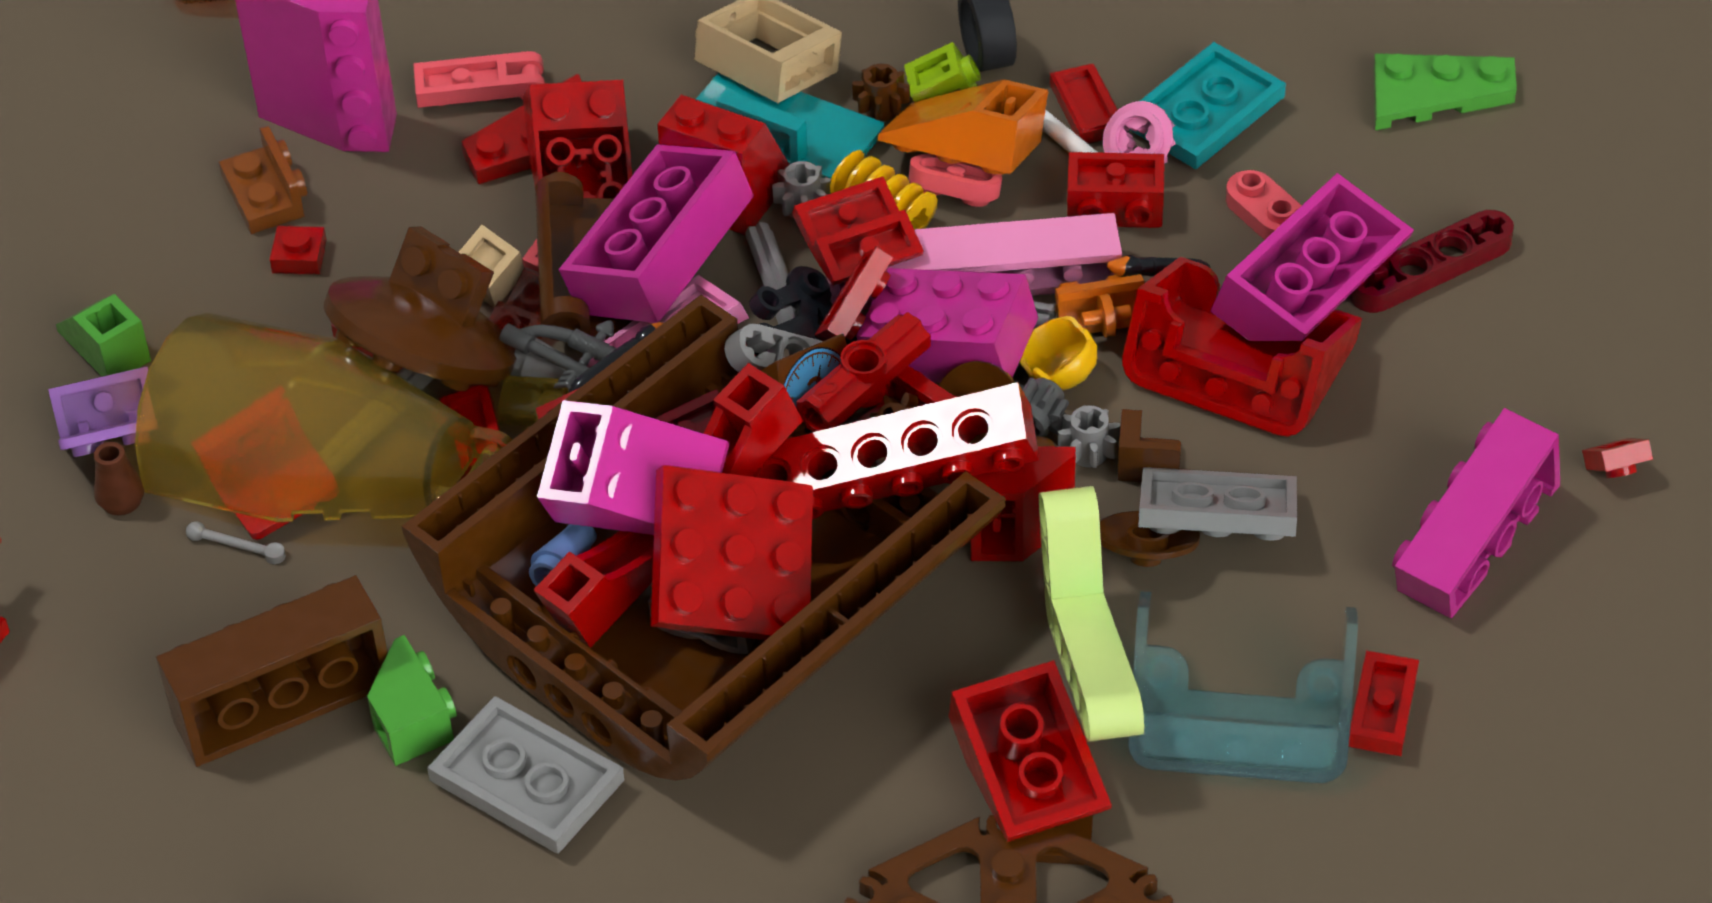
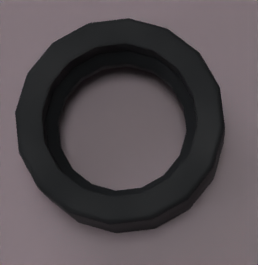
[958,0,1017,72]

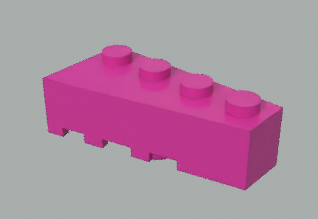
[1392,408,1560,619]

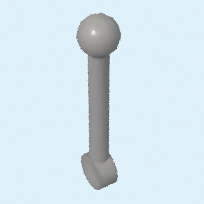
[186,521,286,565]

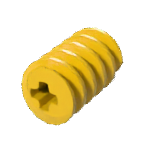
[830,149,938,229]

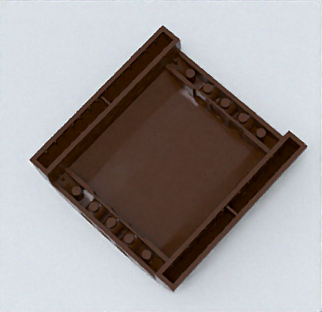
[402,295,1005,781]

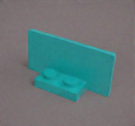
[696,73,884,178]

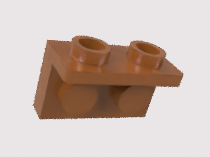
[219,126,308,234]

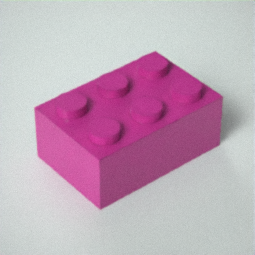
[856,268,1039,383]

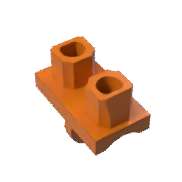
[1055,274,1145,338]

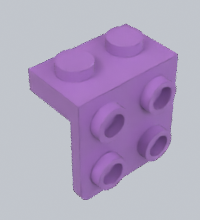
[48,366,161,457]

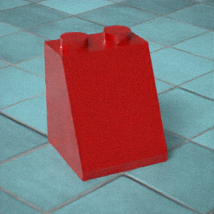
[657,95,789,235]

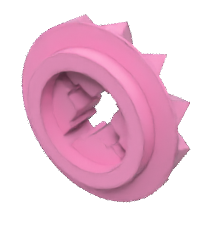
[1103,101,1176,163]

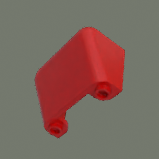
[1122,256,1363,437]

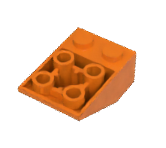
[877,79,1048,175]

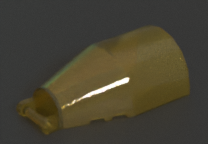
[135,313,512,522]

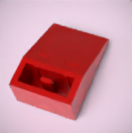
[523,79,632,199]

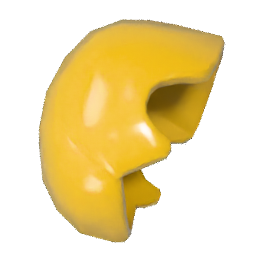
[1019,316,1097,390]

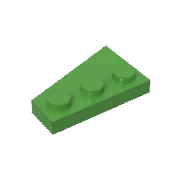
[1374,53,1517,131]

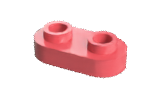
[908,153,1002,207]
[1226,170,1302,240]

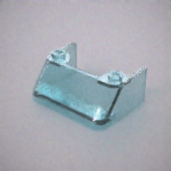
[1128,591,1358,783]

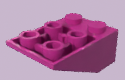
[537,400,729,535]

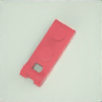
[413,51,545,108]

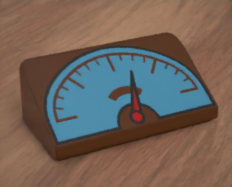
[760,333,847,407]

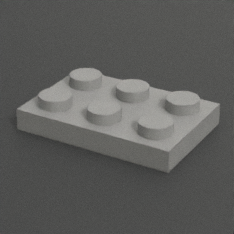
[1138,467,1297,541]
[427,696,624,854]

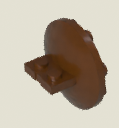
[324,226,517,391]

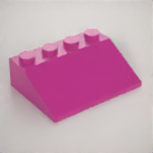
[235,0,397,152]

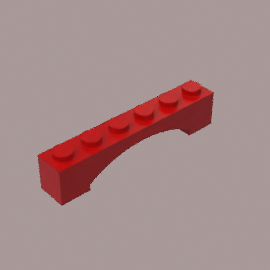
[533,363,803,648]

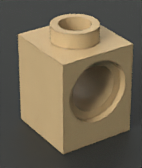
[459,225,526,309]

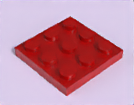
[651,465,813,640]

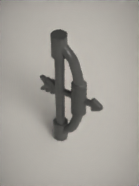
[499,320,617,391]

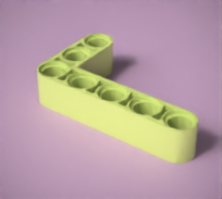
[1039,486,1144,742]

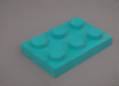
[1130,42,1286,170]

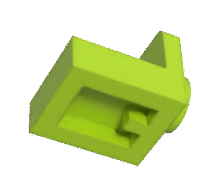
[904,42,981,102]

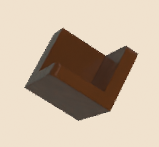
[1117,409,1181,482]

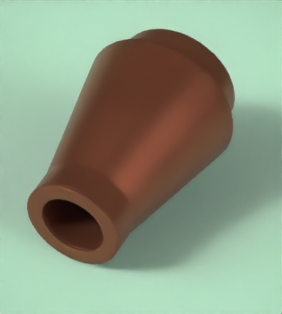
[94,442,145,515]

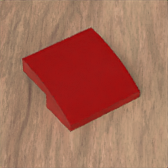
[792,176,924,285]

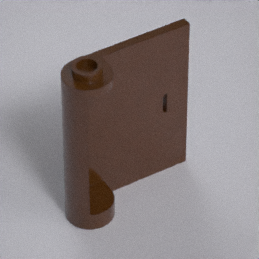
[535,172,634,342]

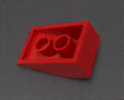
[948,660,1112,842]

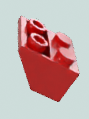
[971,446,1076,561]

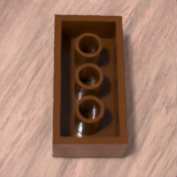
[156,575,388,767]

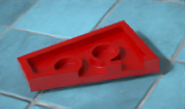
[461,73,582,184]

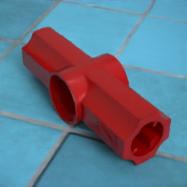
[796,312,931,432]

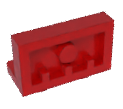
[1067,152,1164,228]

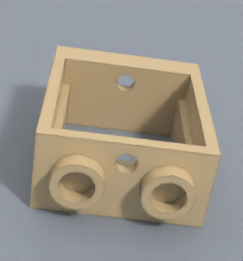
[695,0,842,103]

